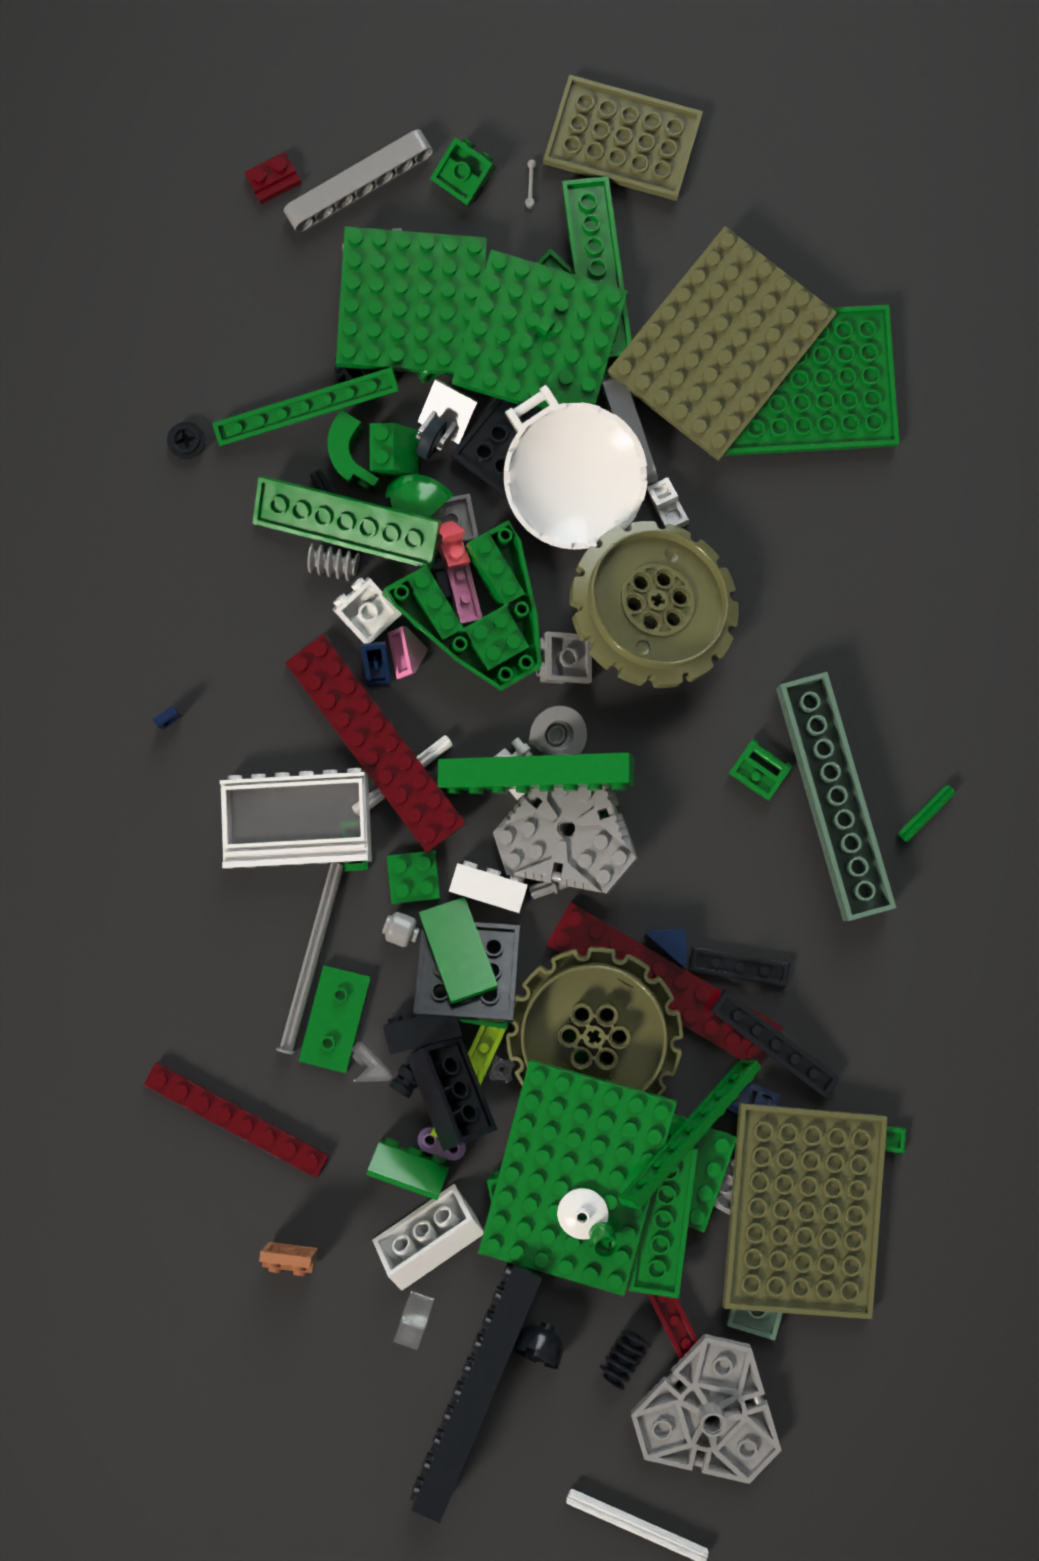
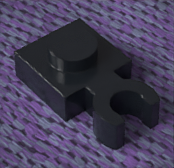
[434,558,452,602]

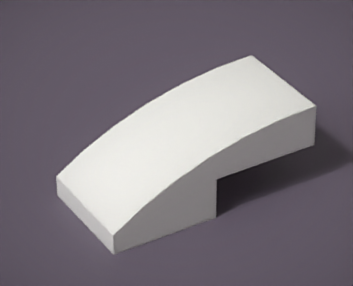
[647,477,689,528]

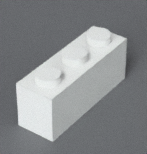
[449,860,528,913]

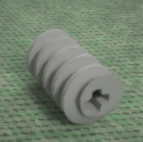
[307,543,360,582]

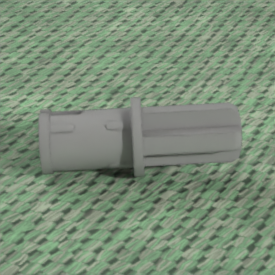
[529,881,568,899]

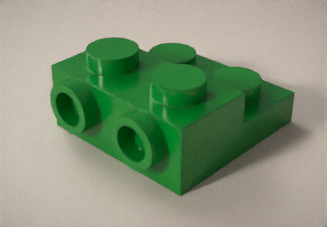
[430,137,497,207]

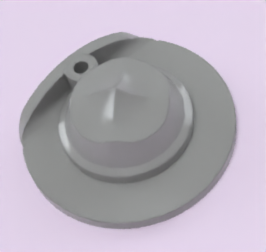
[529,706,587,755]

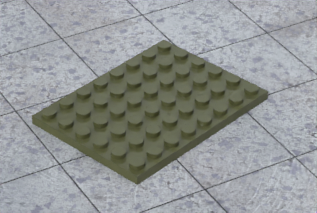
[607,226,837,461]
[723,1103,887,1319]

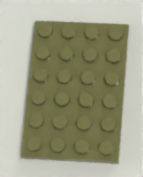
[543,74,703,201]

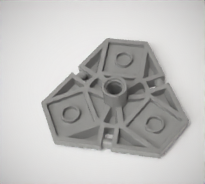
[493,753,638,894]
[630,1334,782,1484]

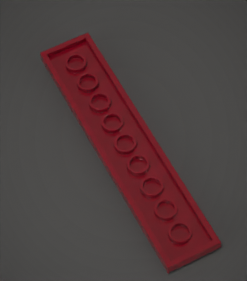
[285,634,466,853]
[546,902,783,1066]

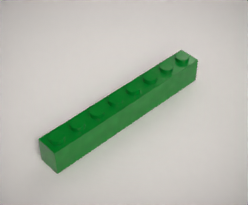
[438,753,634,795]

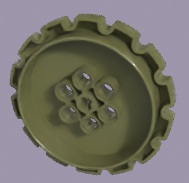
[570,521,739,688]
[506,947,683,1096]

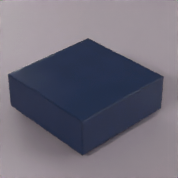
[152,706,182,729]

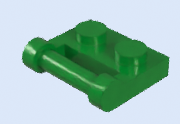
[728,738,793,801]

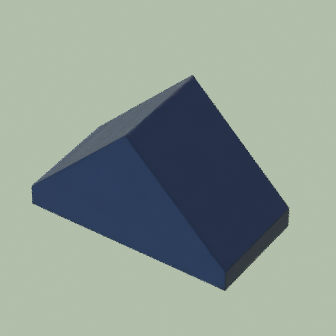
[361,642,391,686]
[645,929,687,967]

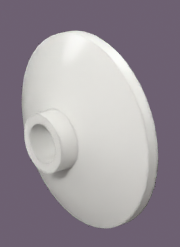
[557,1188,608,1239]

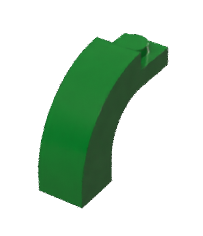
[328,409,381,493]

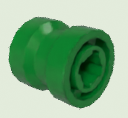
[589,1222,619,1259]

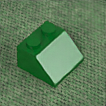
[370,423,420,478]

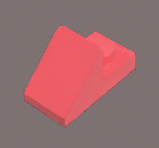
[437,521,471,571]

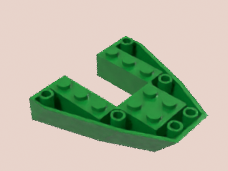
[382,520,542,691]

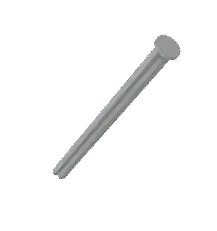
[276,862,344,1055]

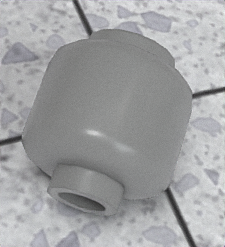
[382,912,420,947]

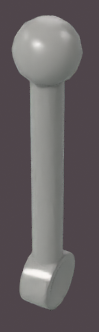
[525,159,536,208]

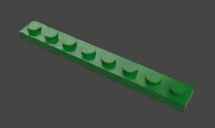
[212,367,400,446]
[618,1059,762,1209]

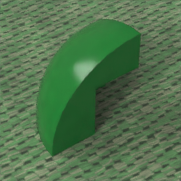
[386,474,453,517]

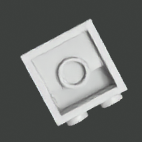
[332,577,402,644]

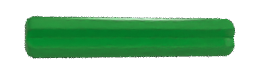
[898,785,956,842]

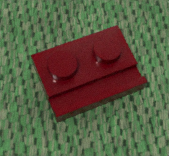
[244,152,302,205]

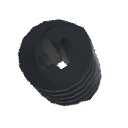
[599,1330,651,1390]

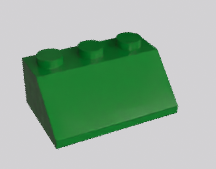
[366,1138,450,1201]

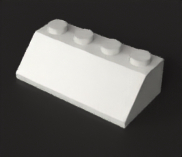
[372,1184,484,1290]

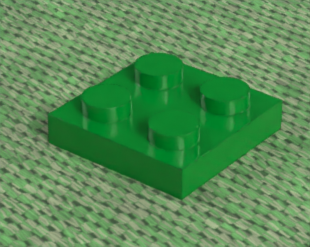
[387,850,441,904]

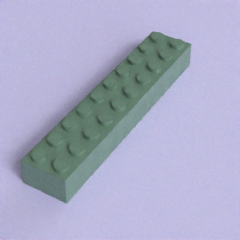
[776,672,896,921]

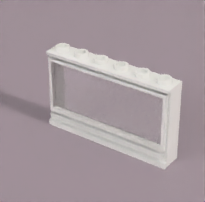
[220,768,372,869]

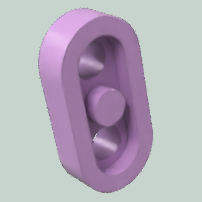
[418,1126,466,1160]

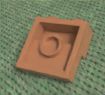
[259,1242,318,1276]

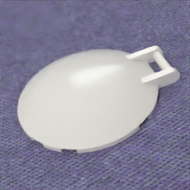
[504,385,648,549]

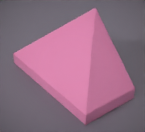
[387,626,428,679]

